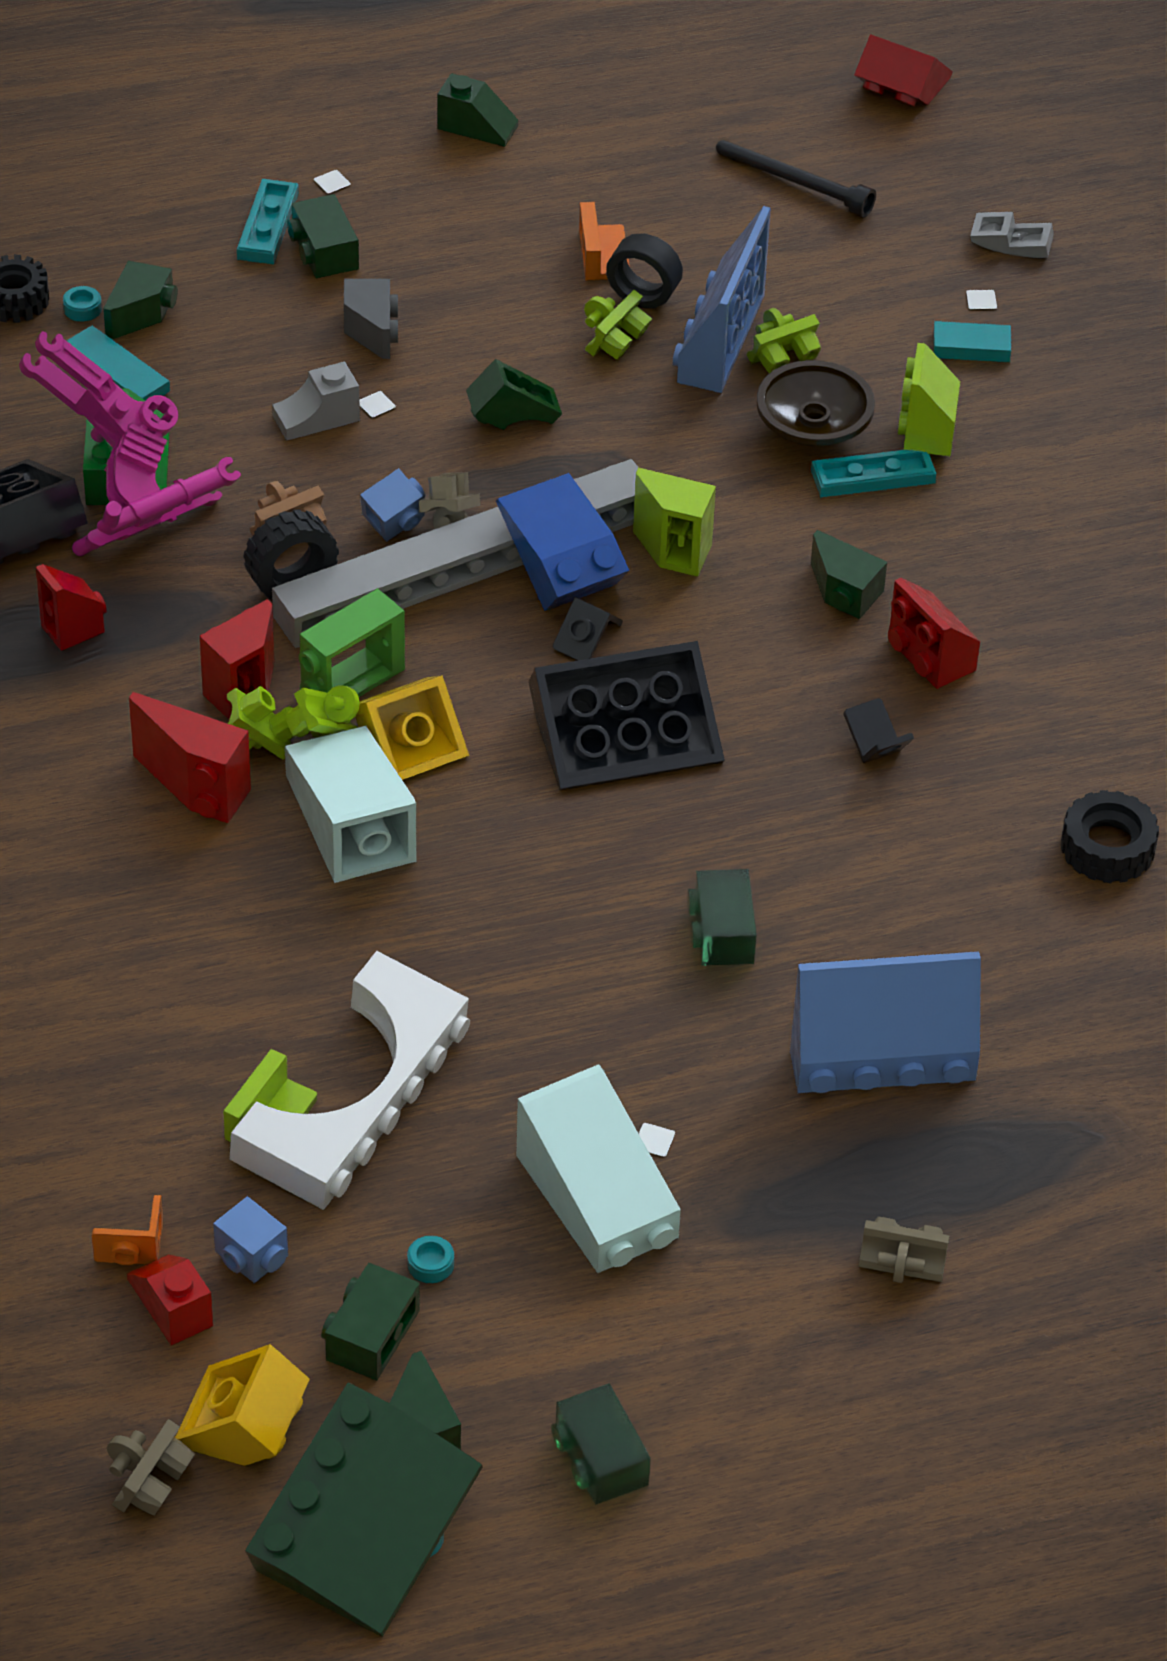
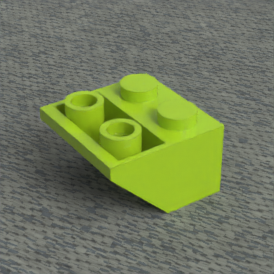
[898,343,960,456]
[633,467,716,577]

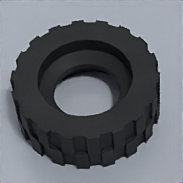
[243,509,339,599]
[1061,790,1159,883]

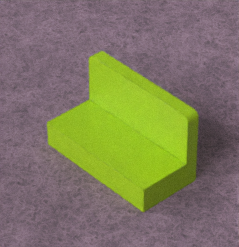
[223,1049,317,1142]

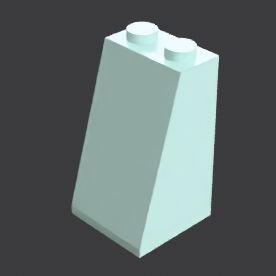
[285,726,416,883]
[516,1064,681,1273]

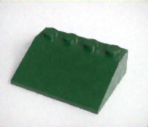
[245,1382,483,1637]

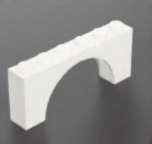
[230,951,470,1210]

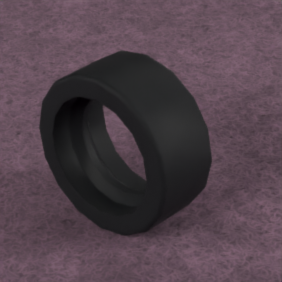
[606,233,683,308]

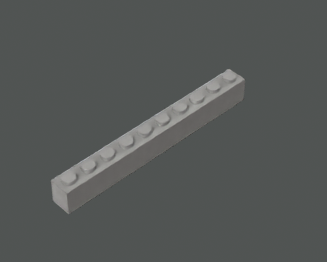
[272,459,638,648]

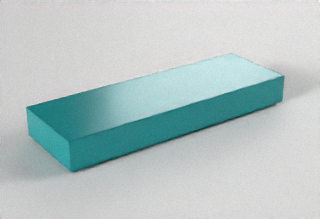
[237,179,299,265]
[67,325,170,401]
[811,450,937,498]

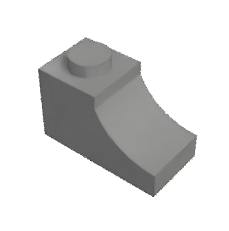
[272,361,360,441]

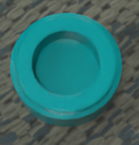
[63,286,102,322]
[407,1236,454,1283]

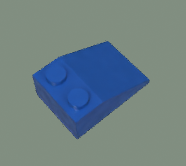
[496,473,630,611]

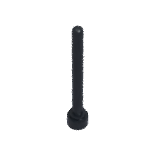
[716,140,876,217]

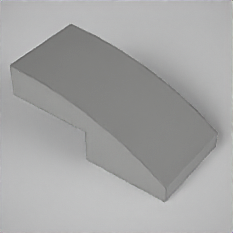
[970,212,1054,258]

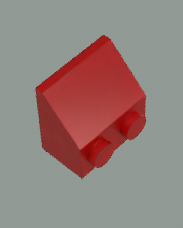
[854,34,953,107]

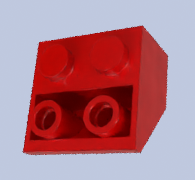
[888,577,980,689]
[199,599,275,719]

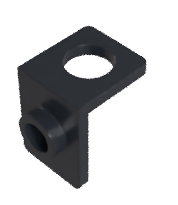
[553,597,623,660]
[843,698,914,764]

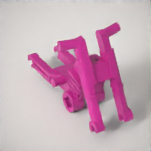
[19,331,241,556]

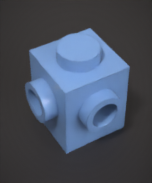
[360,468,426,542]
[213,1196,288,1283]

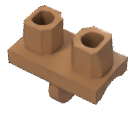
[250,481,327,536]

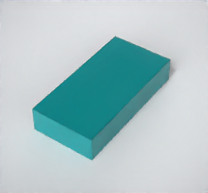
[933,321,1011,362]

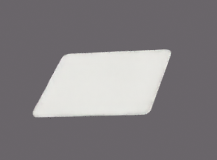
[314,170,351,194]
[966,290,997,309]
[359,391,396,418]
[639,1123,675,1157]

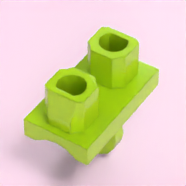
[584,290,652,360]
[746,308,821,374]
[284,685,360,738]
[227,686,295,760]

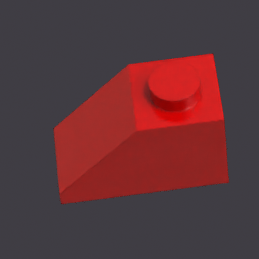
[36,564,107,651]
[127,1254,213,1346]

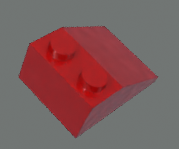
[129,692,251,823]

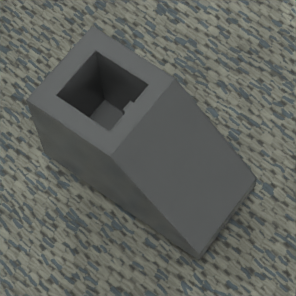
[344,279,398,359]

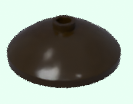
[757,360,875,446]

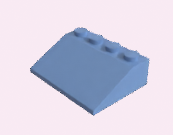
[673,206,771,393]
[790,952,981,1093]

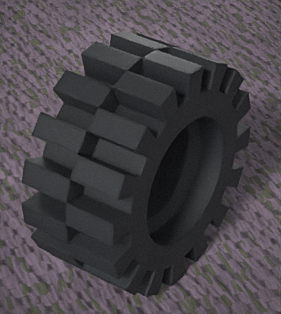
[0,254,49,323]

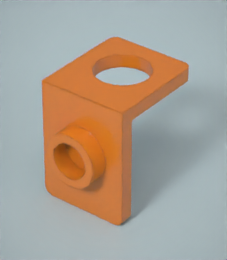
[92,1195,163,1265]

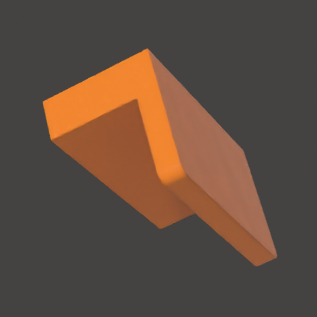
[579,202,630,280]

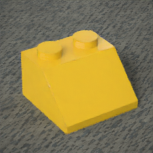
[355,675,469,780]
[175,1344,310,1466]

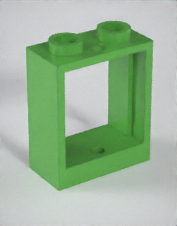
[299,588,405,697]

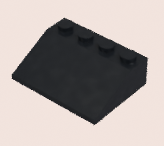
[0,459,88,564]
[528,641,725,791]

